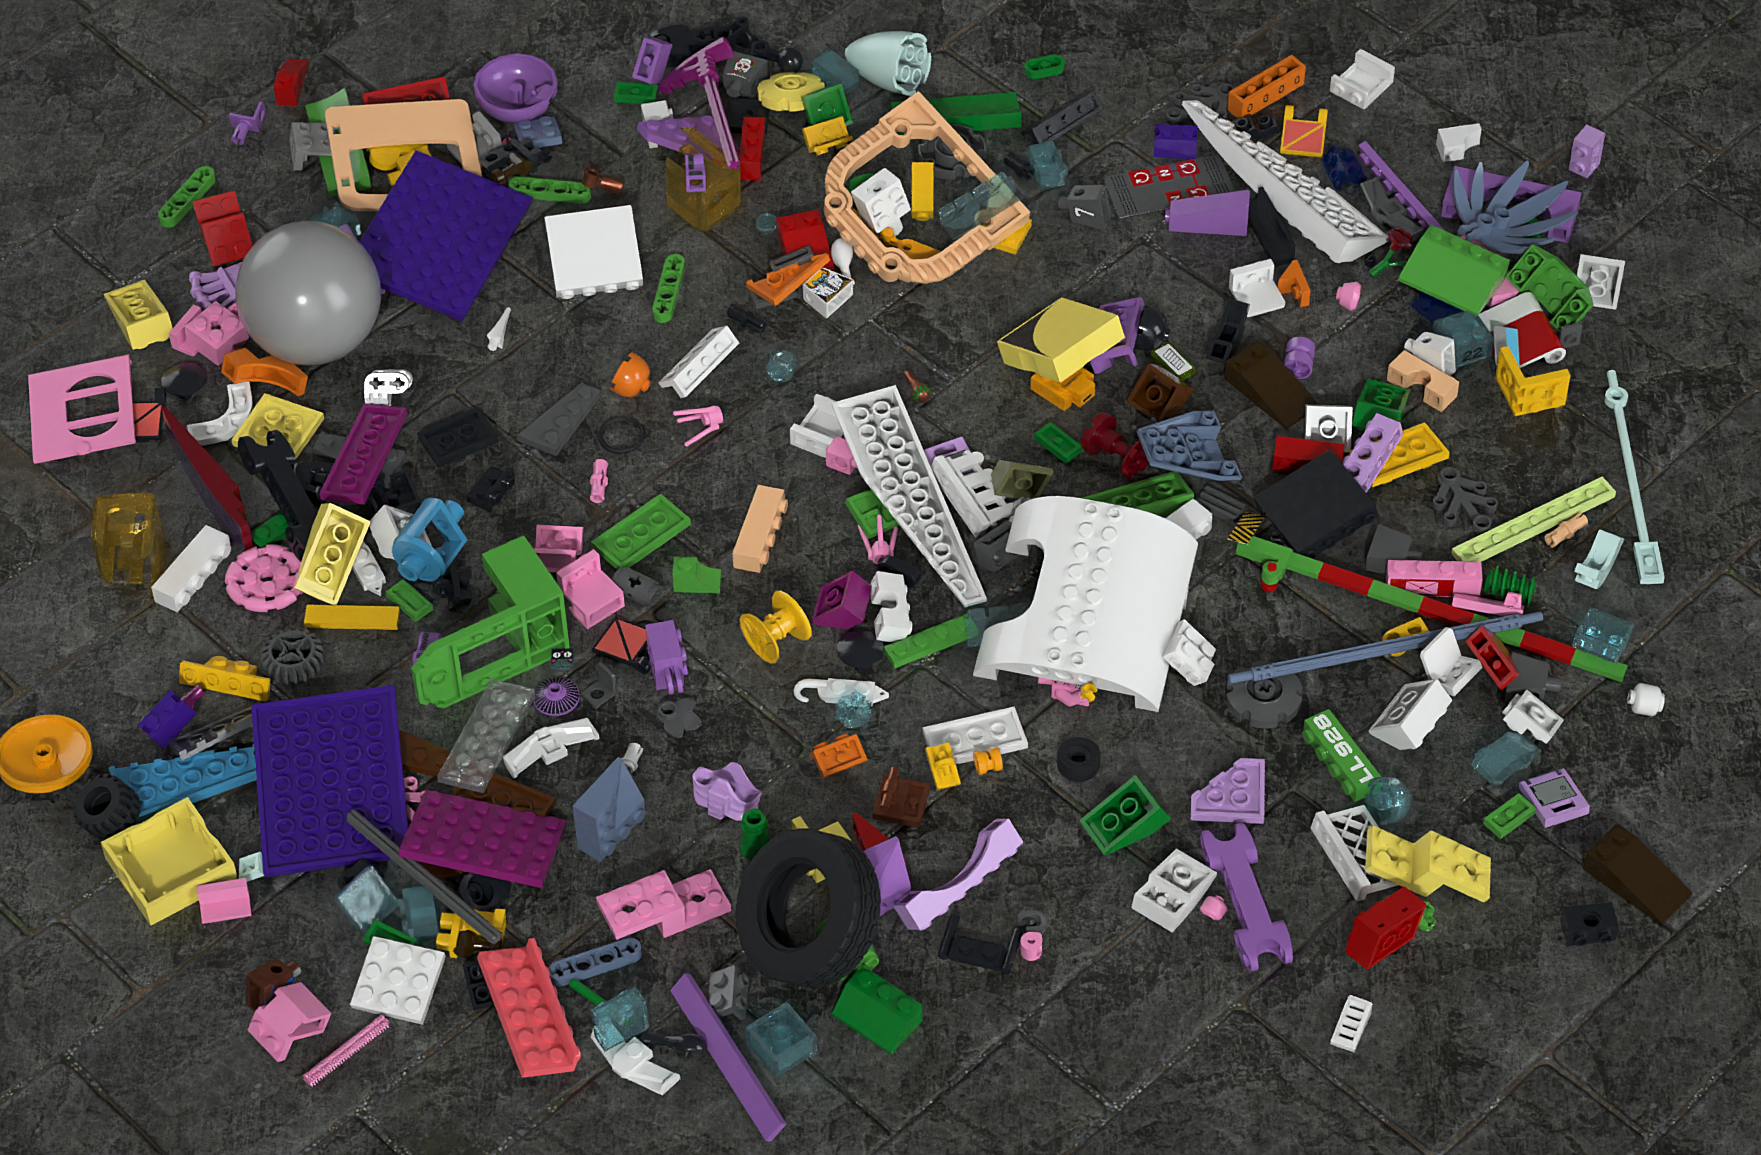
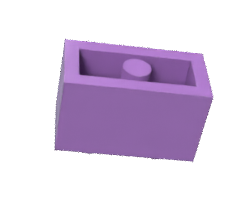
[632,37,672,84]

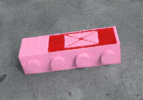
[1385,560,1482,597]

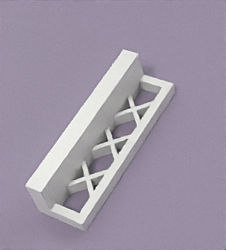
[659,326,739,398]

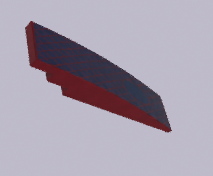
[162,406,253,552]

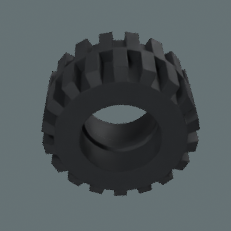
[72,774,141,841]

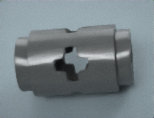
[612,567,663,607]

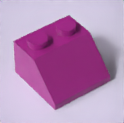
[811,571,872,630]

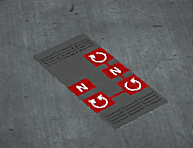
[1102,154,1235,218]

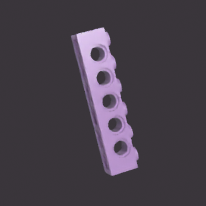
[1343,413,1403,493]

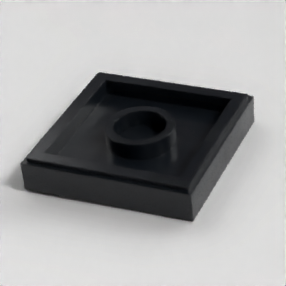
[726,98,770,134]

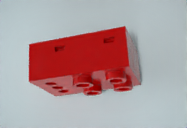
[1345,886,1427,970]

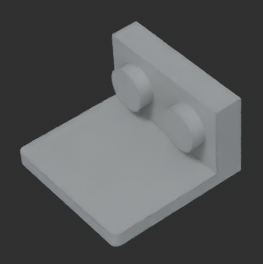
[446,111,502,165]
[289,122,336,170]

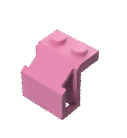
[533,525,584,572]
[556,549,625,630]
[248,982,331,1062]

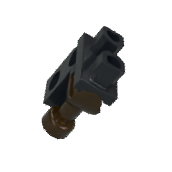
[478,138,545,186]

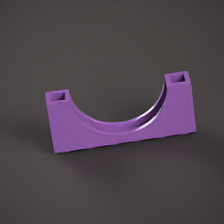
[1441,166,1581,243]

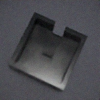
[367,469,422,515]

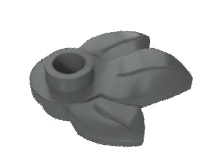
[656,698,702,738]

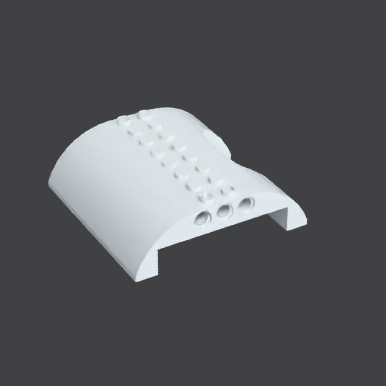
[973,496,1198,712]

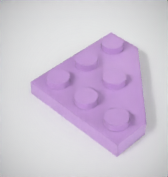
[1191,758,1265,824]

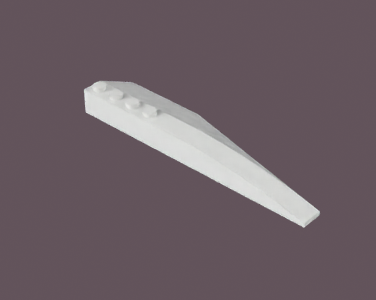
[1182,100,1389,263]
[832,385,987,607]

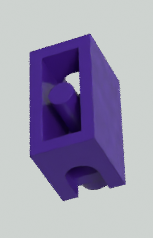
[1154,124,1198,159]
[138,690,197,749]

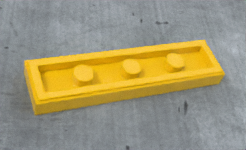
[304,605,400,630]

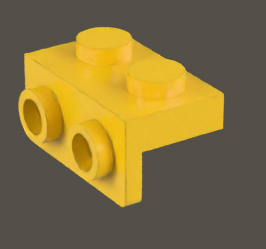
[802,116,853,155]

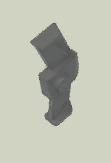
[1360,176,1425,242]

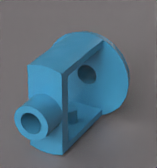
[392,498,468,581]

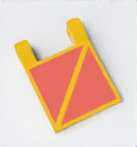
[1280,105,1328,157]

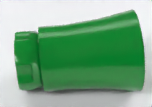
[739,809,771,860]

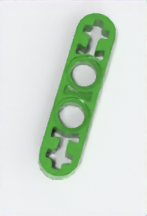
[158,166,216,228]
[509,176,591,204]
[653,254,685,323]

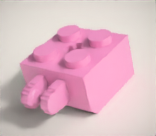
[184,301,249,366]

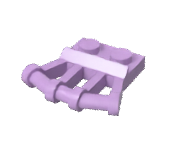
[189,262,242,309]

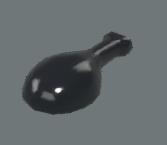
[639,1033,707,1057]

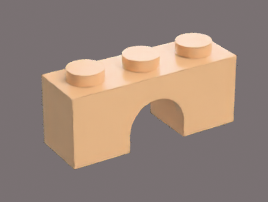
[1387,350,1459,412]

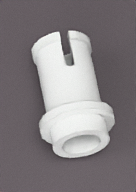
[621,743,643,774]

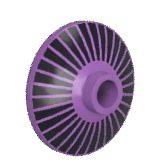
[532,677,580,716]

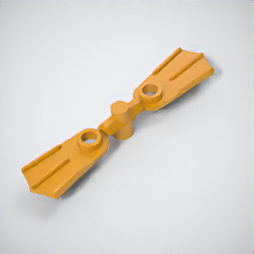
[836,206,942,260]

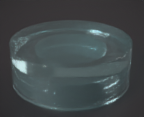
[756,213,777,234]

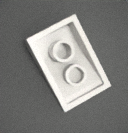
[1577,254,1625,310]

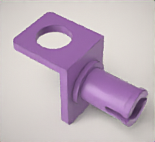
[229,101,267,145]

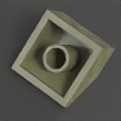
[991,460,1054,499]

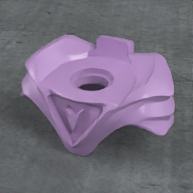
[692,762,762,821]

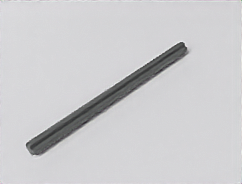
[347,810,502,944]

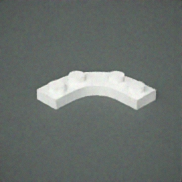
[187,382,253,446]

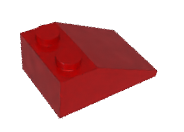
[776,209,835,276]

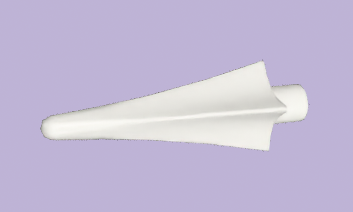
[487,307,511,351]

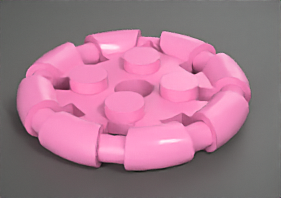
[225,544,303,612]

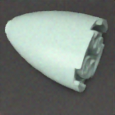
[845,31,931,96]

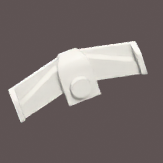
[503,718,599,779]
[591,1016,680,1095]

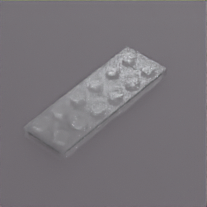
[438,679,536,793]

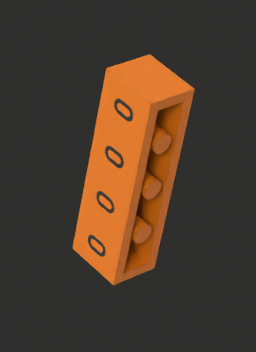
[1228,55,1306,119]

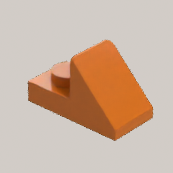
[1278,260,1311,307]

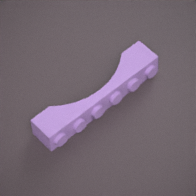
[893,818,1023,931]

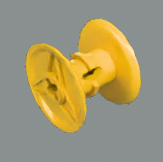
[740,591,811,664]

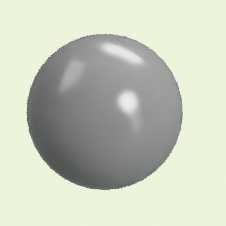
[235,221,381,365]

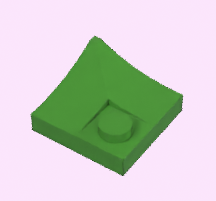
[845,490,899,539]

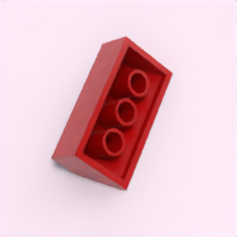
[361,77,450,105]

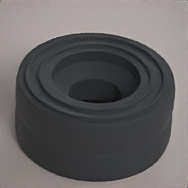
[1057,737,1101,782]

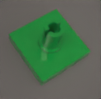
[801,83,853,126]

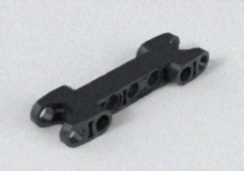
[238,430,317,562]

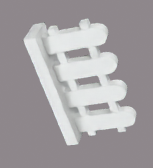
[931,450,1015,539]

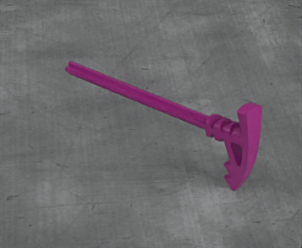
[658,37,740,171]

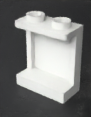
[1330,49,1395,109]
[790,394,845,458]

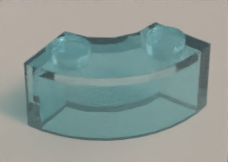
[1471,731,1541,785]

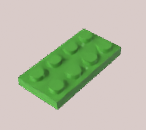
[591,493,691,570]

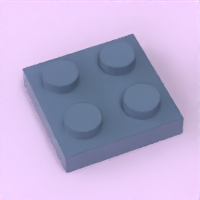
[513,116,562,148]

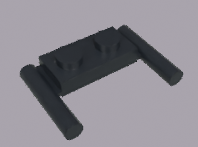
[938,914,1023,974]

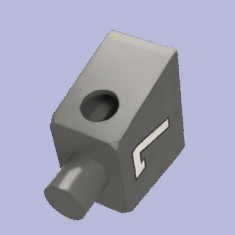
[1058,185,1111,230]

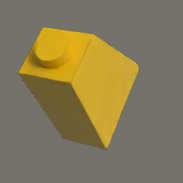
[912,162,933,221]

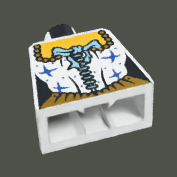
[802,268,853,318]

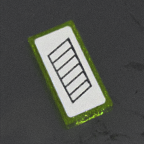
[1151,342,1196,381]

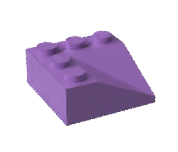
[863,836,911,916]

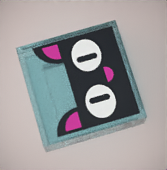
[550,647,575,671]

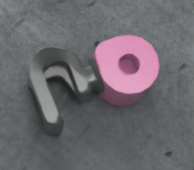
[1017,911,1046,961]

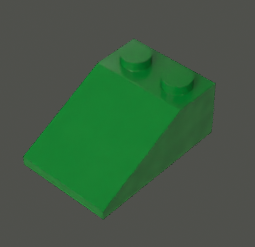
[1352,378,1411,432]
[1079,775,1171,856]

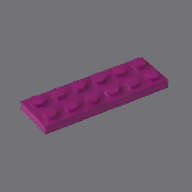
[320,403,408,505]

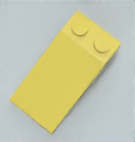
[104,280,173,350]
[294,503,371,605]

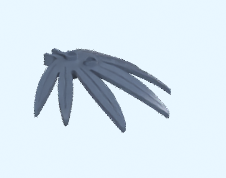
[1453,161,1578,254]

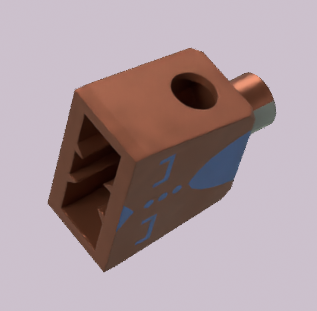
[246,958,301,1012]

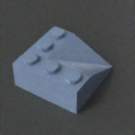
[573,757,646,862]

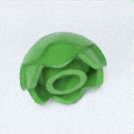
[1418,901,1436,931]

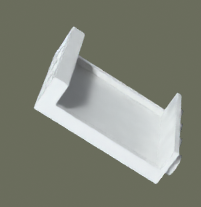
[545,205,643,299]

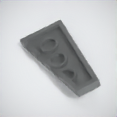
[517,383,601,456]
[313,432,406,490]
[168,707,253,761]

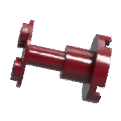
[1081,412,1149,480]

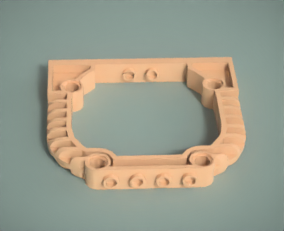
[824,91,1030,284]

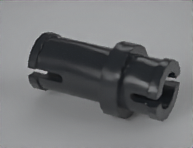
[1004,153,1035,180]

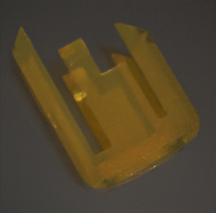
[666,128,741,232]
[90,492,165,599]

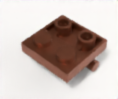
[872,767,930,828]

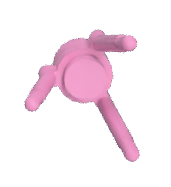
[673,406,723,446]
[858,515,898,564]

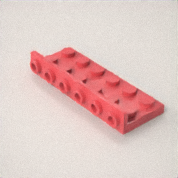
[477,938,581,1078]

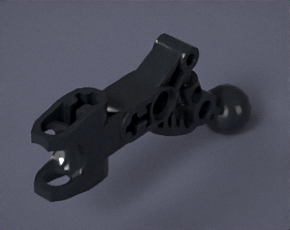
[651,17,803,73]

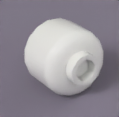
[1627,683,1665,716]

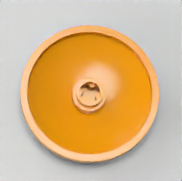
[0,715,93,793]

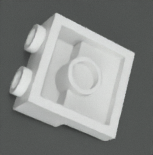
[1162,619,1216,686]
[1502,690,1564,743]

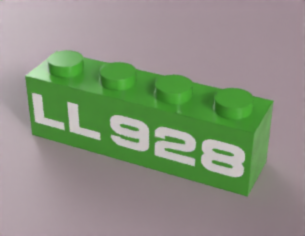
[1302,709,1381,802]

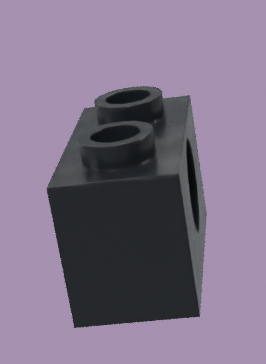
[1560,902,1619,946]

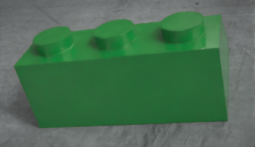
[832,966,922,1055]

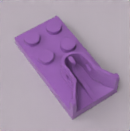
[1090,297,1144,374]

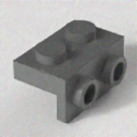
[708,965,750,1020]

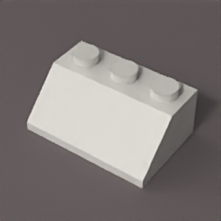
[1368,679,1452,750]

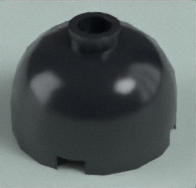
[1134,306,1170,351]

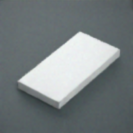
[923,707,1028,765]

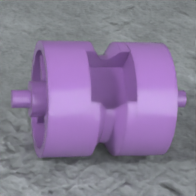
[1284,337,1315,379]

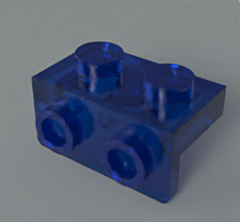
[1321,145,1367,189]
[1411,292,1465,333]

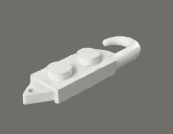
[352,540,386,596]
[793,678,889,706]

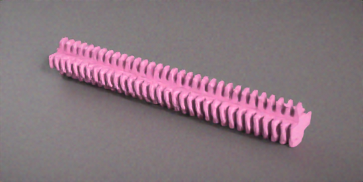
[303,1015,389,1087]

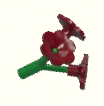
[1368,228,1413,278]

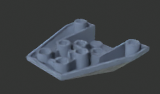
[1137,411,1242,481]

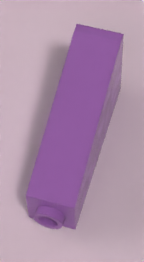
[1165,190,1250,236]

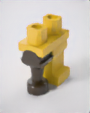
[436,909,507,958]

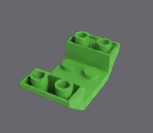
[1506,244,1594,332]

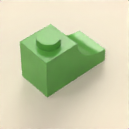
[672,557,722,593]

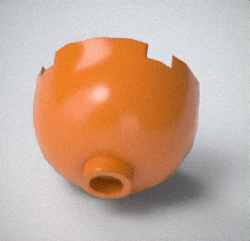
[610,352,651,398]

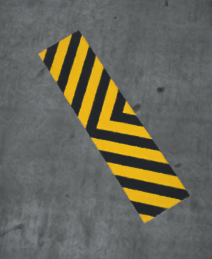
[1227,512,1265,544]

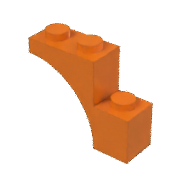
[221,348,308,396]

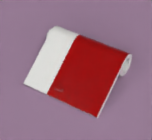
[1472,292,1566,368]

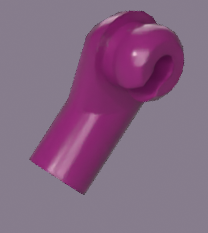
[180,685,206,709]

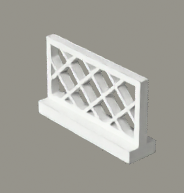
[1311,805,1398,902]

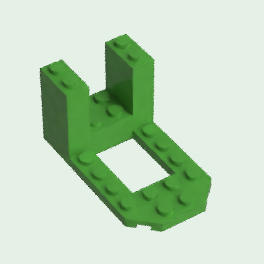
[411,536,570,708]

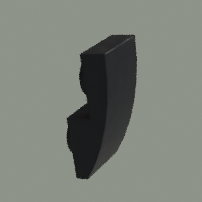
[1231,111,1280,139]
[462,961,494,1010]

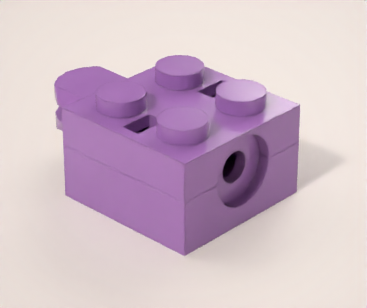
[645,620,688,695]

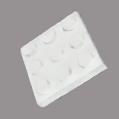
[350,936,446,1025]

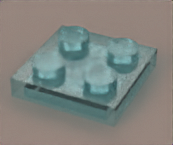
[333,866,400,936]

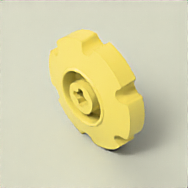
[758,72,825,112]

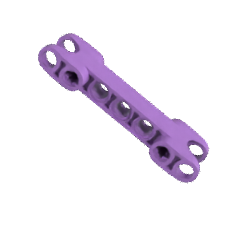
[1200,822,1293,972]

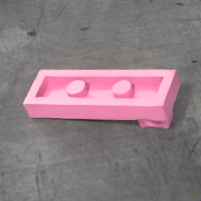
[1452,592,1524,616]

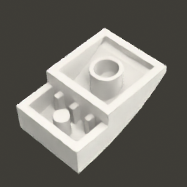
[1131,849,1217,932]

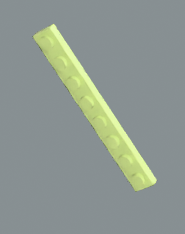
[1451,477,1616,562]

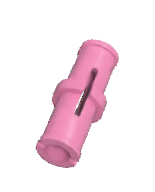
[590,459,608,503]

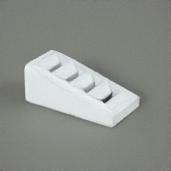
[1330,995,1373,1052]

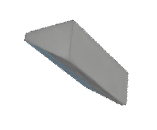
[1493,326,1520,368]

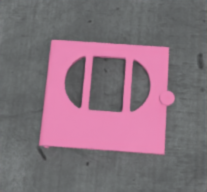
[28,354,136,464]

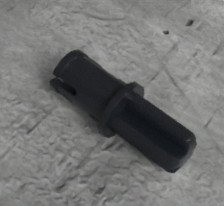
[727,304,767,333]

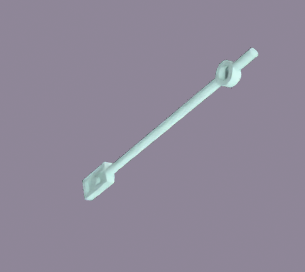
[1604,370,1665,584]

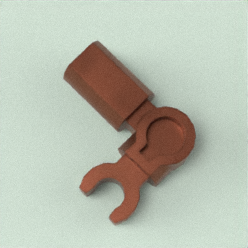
[582,164,624,195]

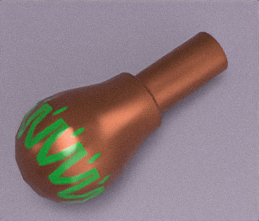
[903,370,931,403]

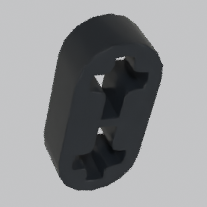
[878,555,921,588]

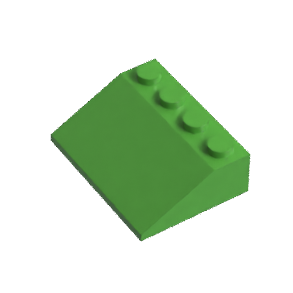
[1398,225,1510,316]

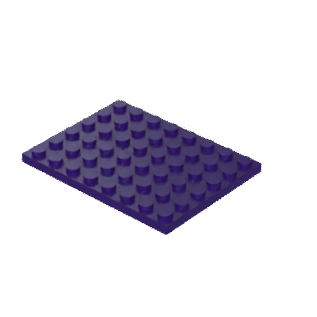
[359,150,533,322]
[251,685,409,877]

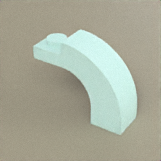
[1574,529,1624,589]

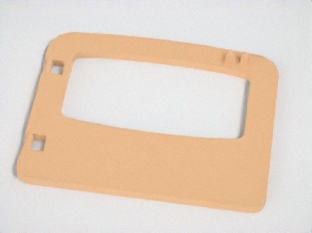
[325,99,482,212]

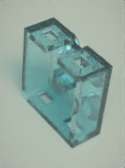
[1572,607,1635,664]
[591,987,649,1052]

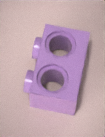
[1569,124,1605,178]

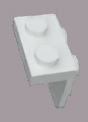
[1229,259,1285,317]
[1420,627,1482,696]

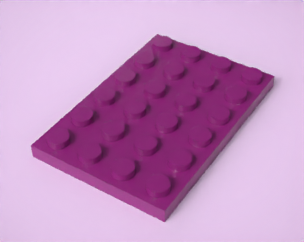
[398,790,567,888]

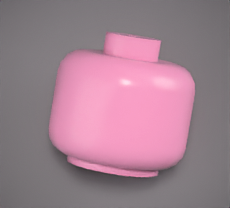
[1200,895,1227,920]

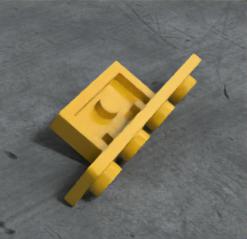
[179,656,270,702]

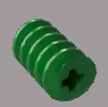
[1484,566,1536,606]

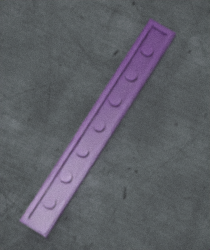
[670,973,786,1141]

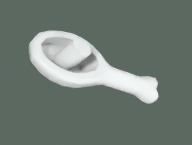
[831,238,855,286]

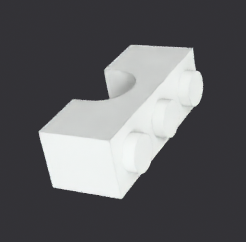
[870,571,912,642]

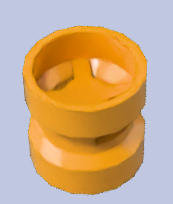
[973,747,1003,775]

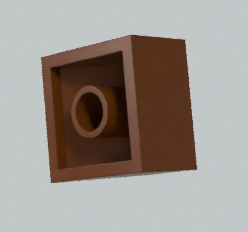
[1126,363,1194,422]

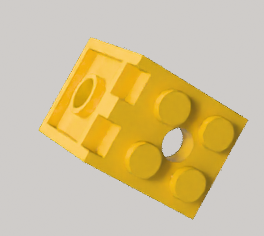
[1495,346,1570,416]

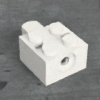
[851,168,911,236]

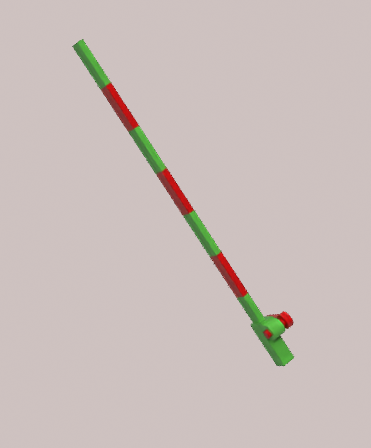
[1236,536,1628,682]

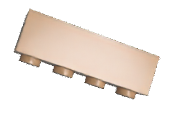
[732,485,788,573]

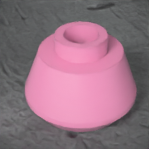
[1336,282,1361,311]

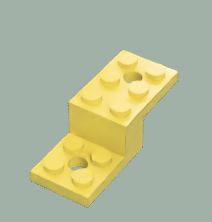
[1365,825,1491,902]

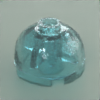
[1365,776,1412,826]

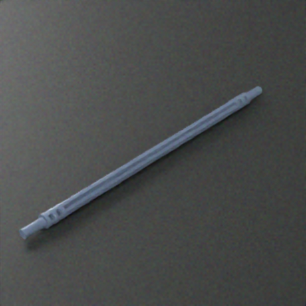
[1228,612,1543,684]

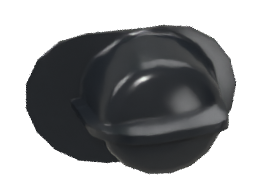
[457,873,510,911]

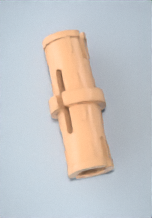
[1544,512,1588,548]

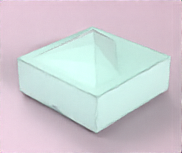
[239,852,264,882]

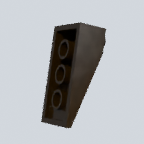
[1224,340,1319,430]
[1583,823,1693,925]

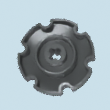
[918,124,986,180]
[1226,661,1302,728]

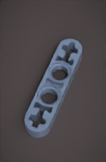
[549,938,642,987]

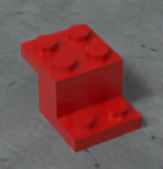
[192,190,252,266]

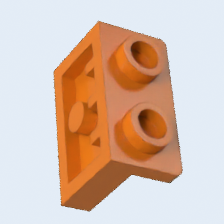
[809,733,868,779]

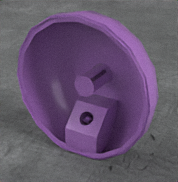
[473,54,558,123]

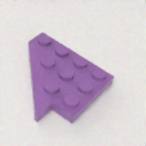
[637,115,740,168]

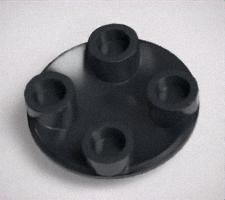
[161,362,206,400]
[837,630,884,672]

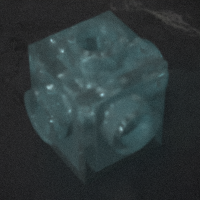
[835,692,872,729]

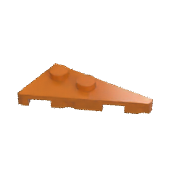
[746,253,830,306]

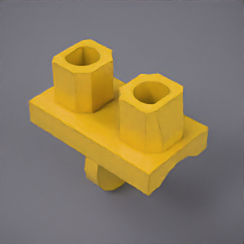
[925,742,961,790]

